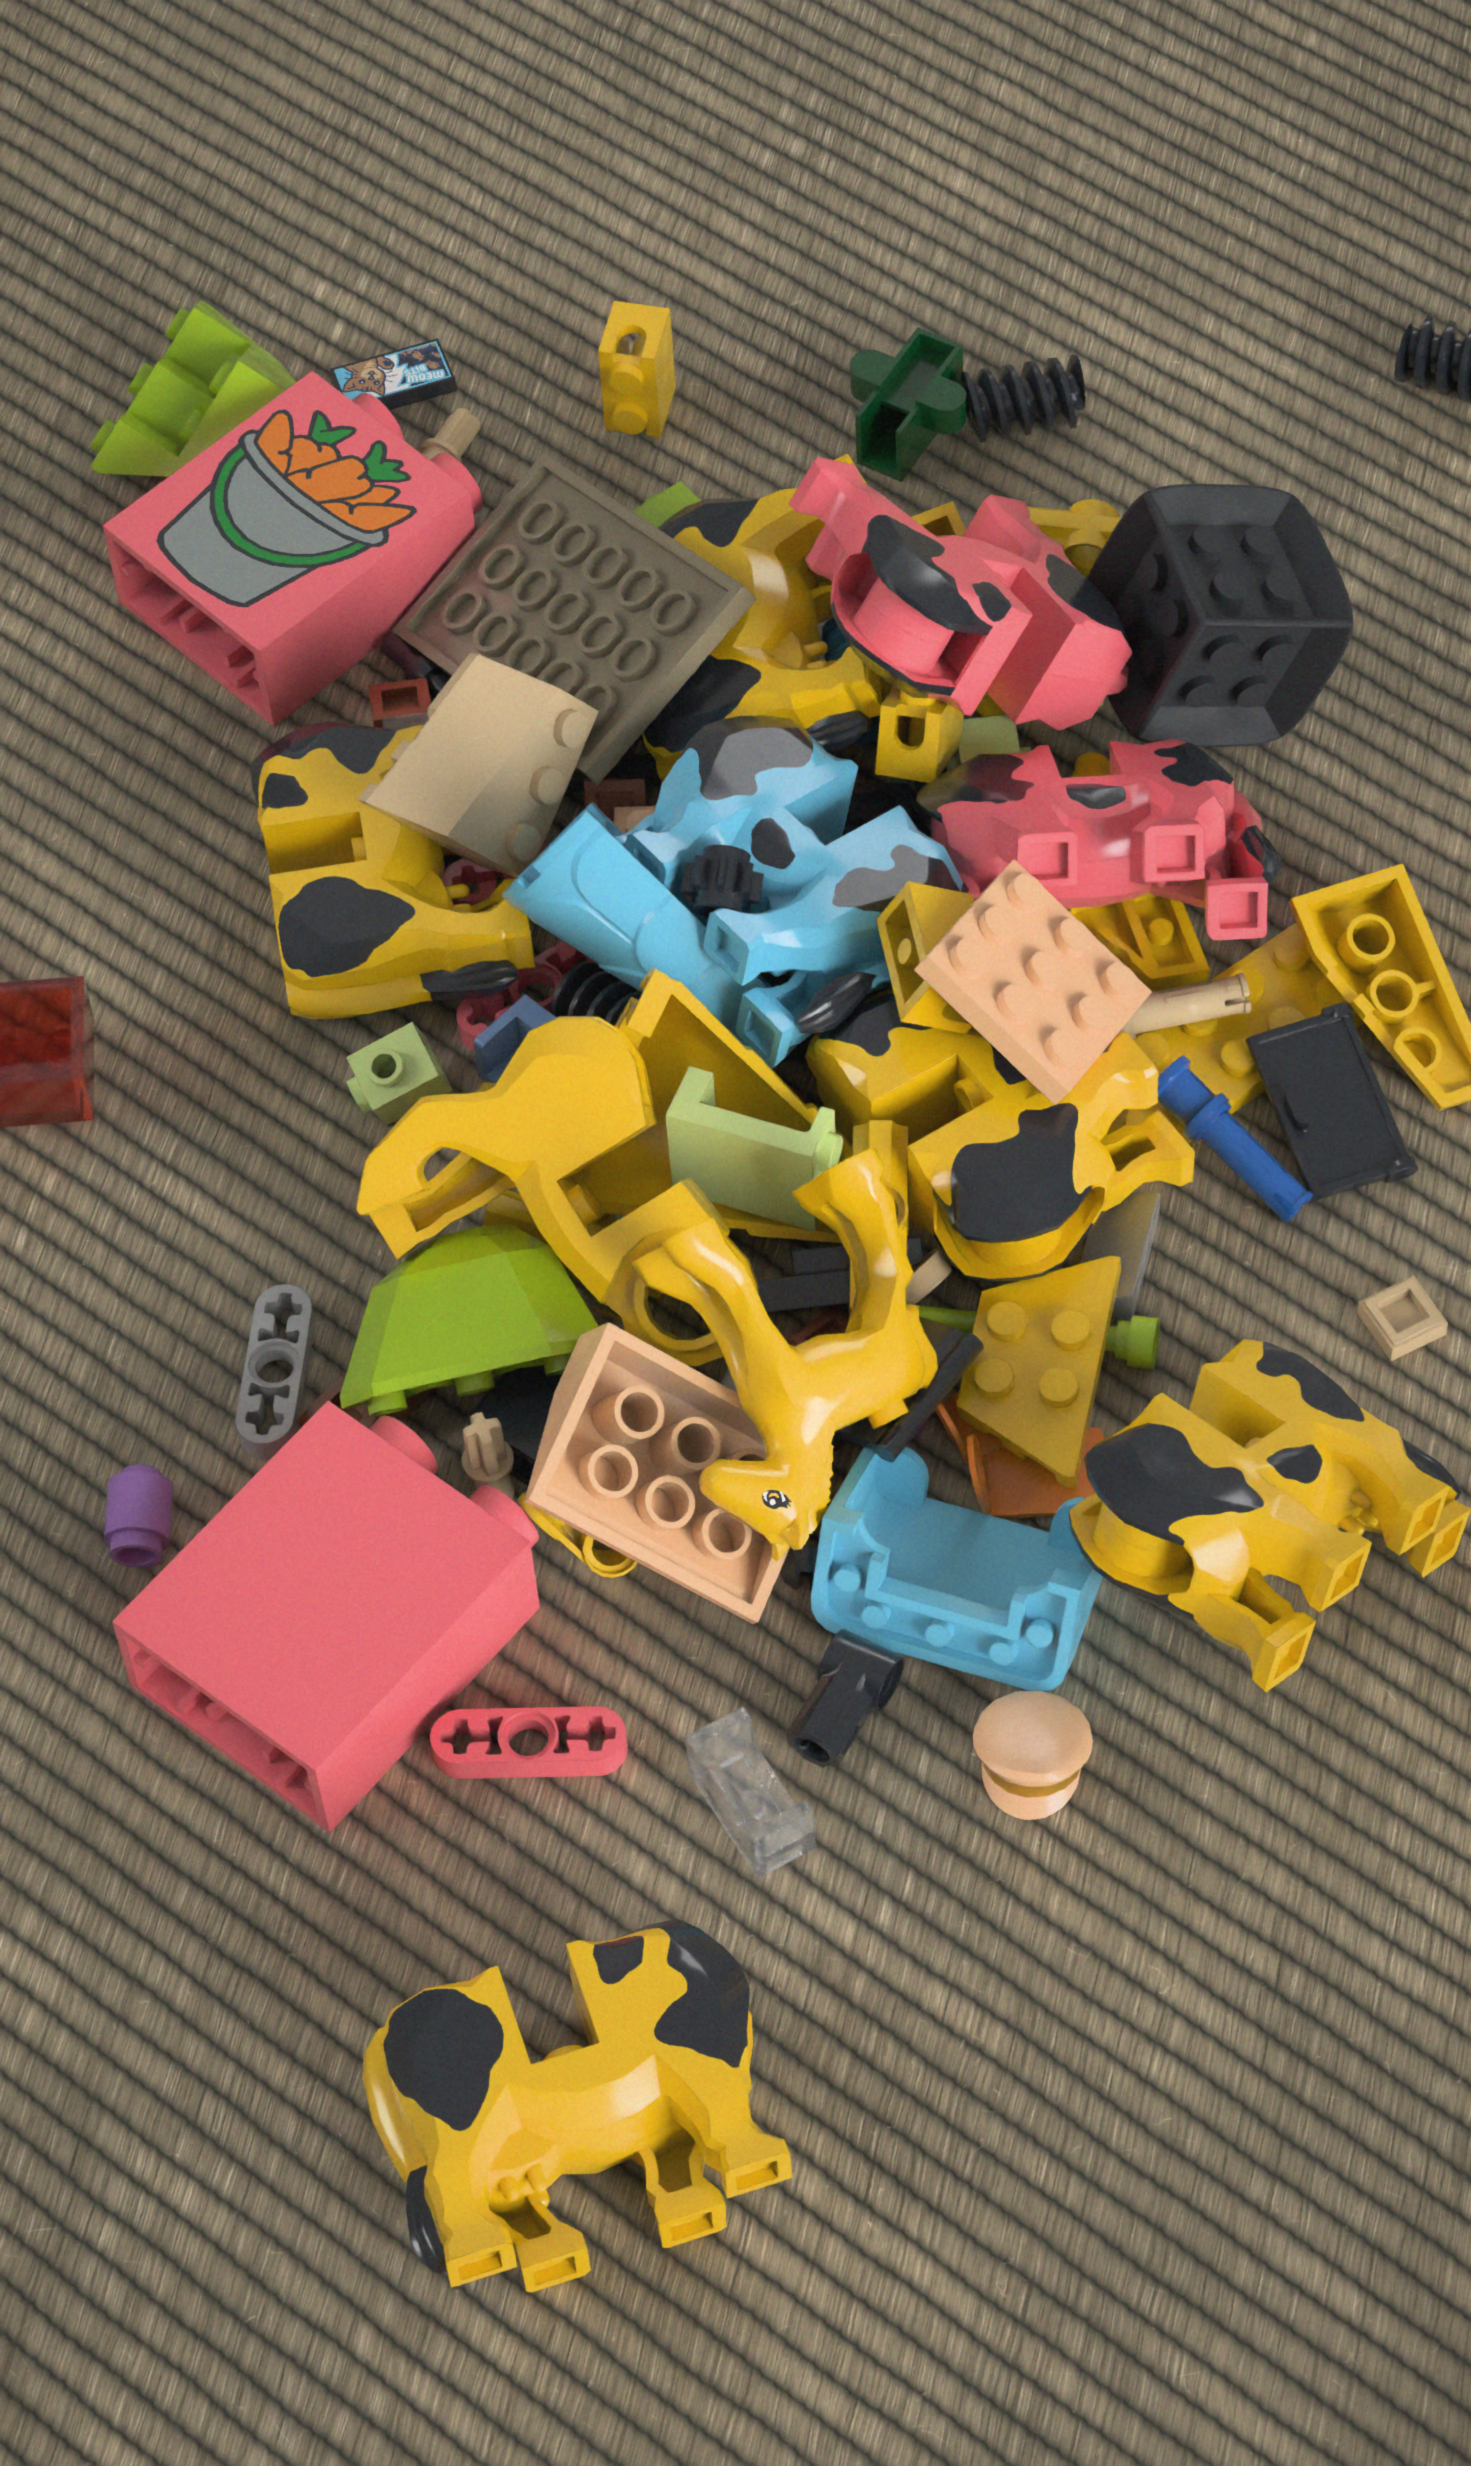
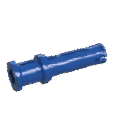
[1158,1055,1314,1224]

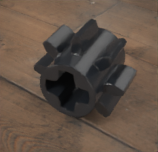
[681,844,764,919]

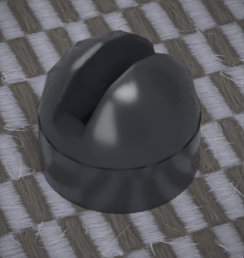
[780,1545,818,1591]

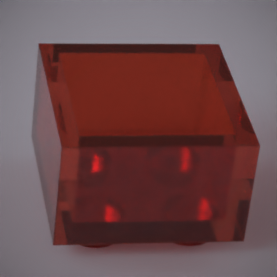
[0,976,94,1128]

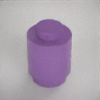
[104,1464,173,1567]

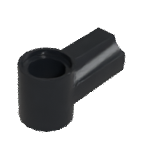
[787,1629,905,1768]

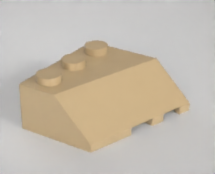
[357,652,599,877]

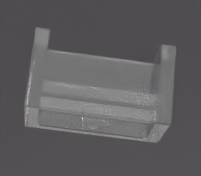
[685,1707,816,1879]

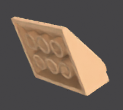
[524,1322,834,1624]

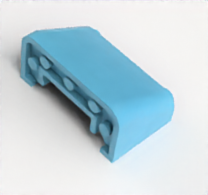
[811,1447,1103,1692]

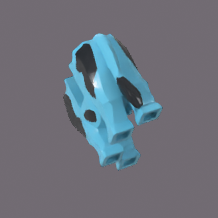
[614,715,963,1068]

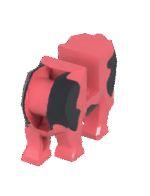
[788,457,1132,731]
[916,738,1281,940]

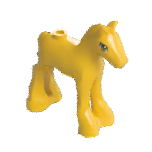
[632,1148,938,1562]

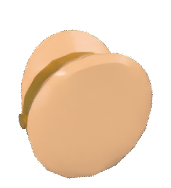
[973,1690,1093,1820]

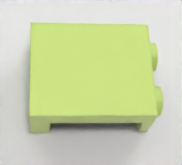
[666,1066,843,1232]

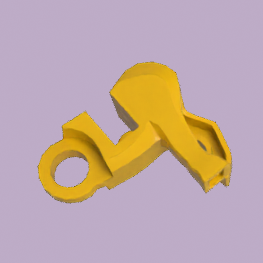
[356,1016,759,1366]

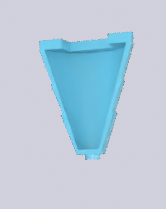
[501,802,797,1056]

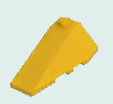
[1288,863,1471,1111]

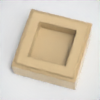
[1357,1275,1448,1361]

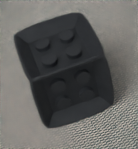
[1087,484,1354,747]

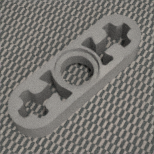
[235,1284,315,1460]

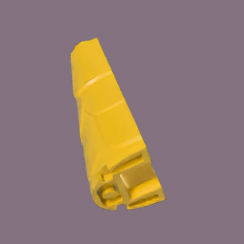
[570,968,852,1243]

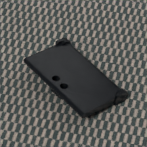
[1245,1002,1418,1201]

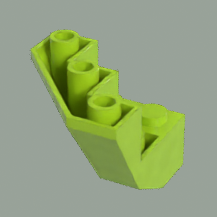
[90,300,296,477]
[339,1224,599,1416]

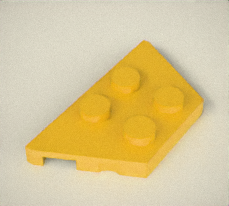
[956,1255,1122,1489]

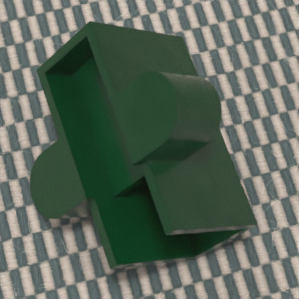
[850,327,966,482]

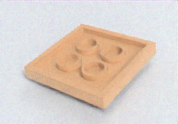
[914,859,1152,1105]

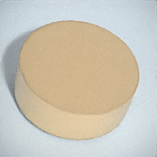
[906,1248,952,1305]

